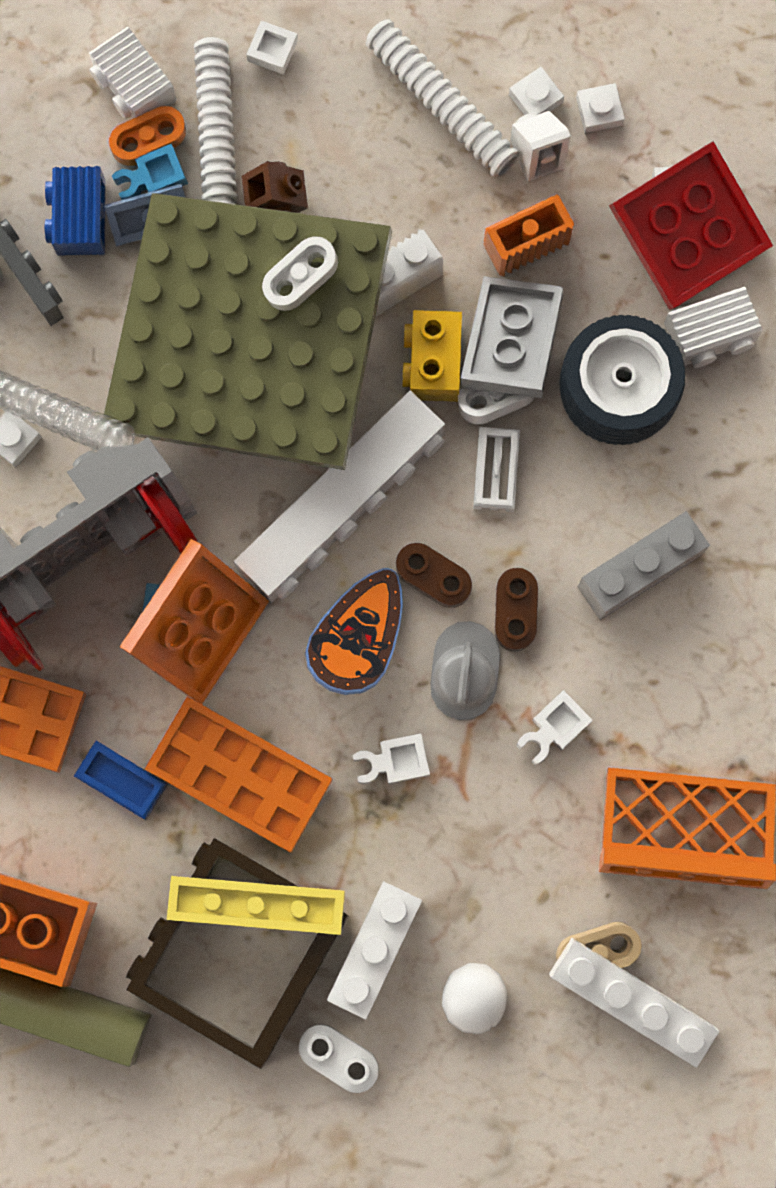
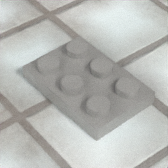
[461,276,563,398]

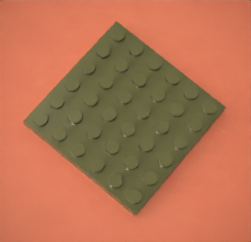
[101,193,392,470]

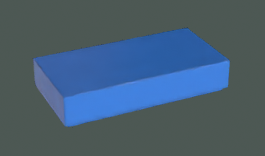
[74,741,168,820]

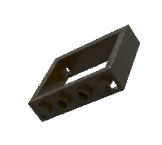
[126,838,349,1069]

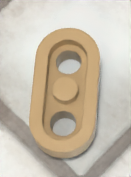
[556,922,642,968]

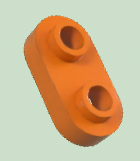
[109,106,186,166]

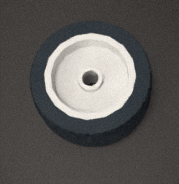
[559,315,685,445]

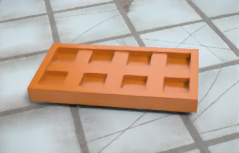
[0,666,86,773]
[145,696,333,853]

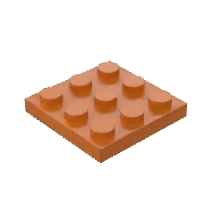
[120,539,269,704]

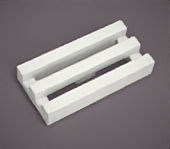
[473,427,520,512]

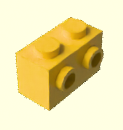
[402,310,462,402]

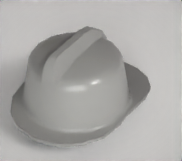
[430,621,500,720]

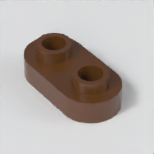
[396,543,472,608]
[494,568,538,652]

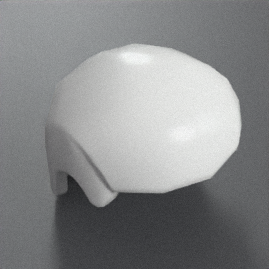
[442,963,508,1034]

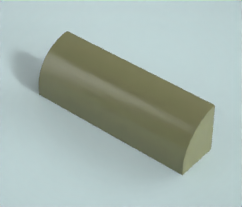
[0,968,152,1067]

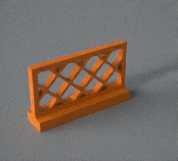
[599,767,776,889]

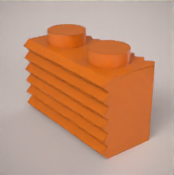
[483,194,574,277]

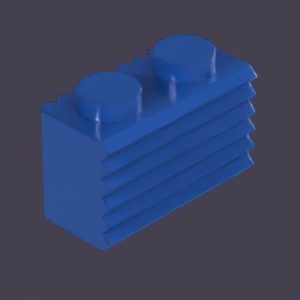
[44,166,106,256]

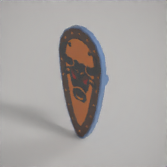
[305,568,403,695]

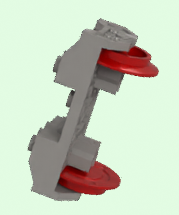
[0,437,198,671]

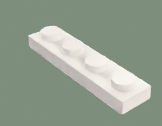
[549,938,719,1068]

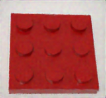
[609,141,774,310]

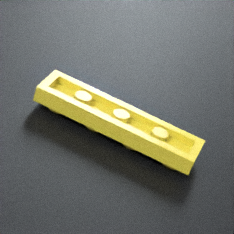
[167,876,345,935]

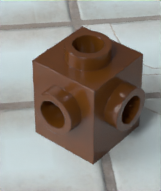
[241,161,308,213]

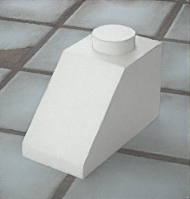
[510,111,571,182]

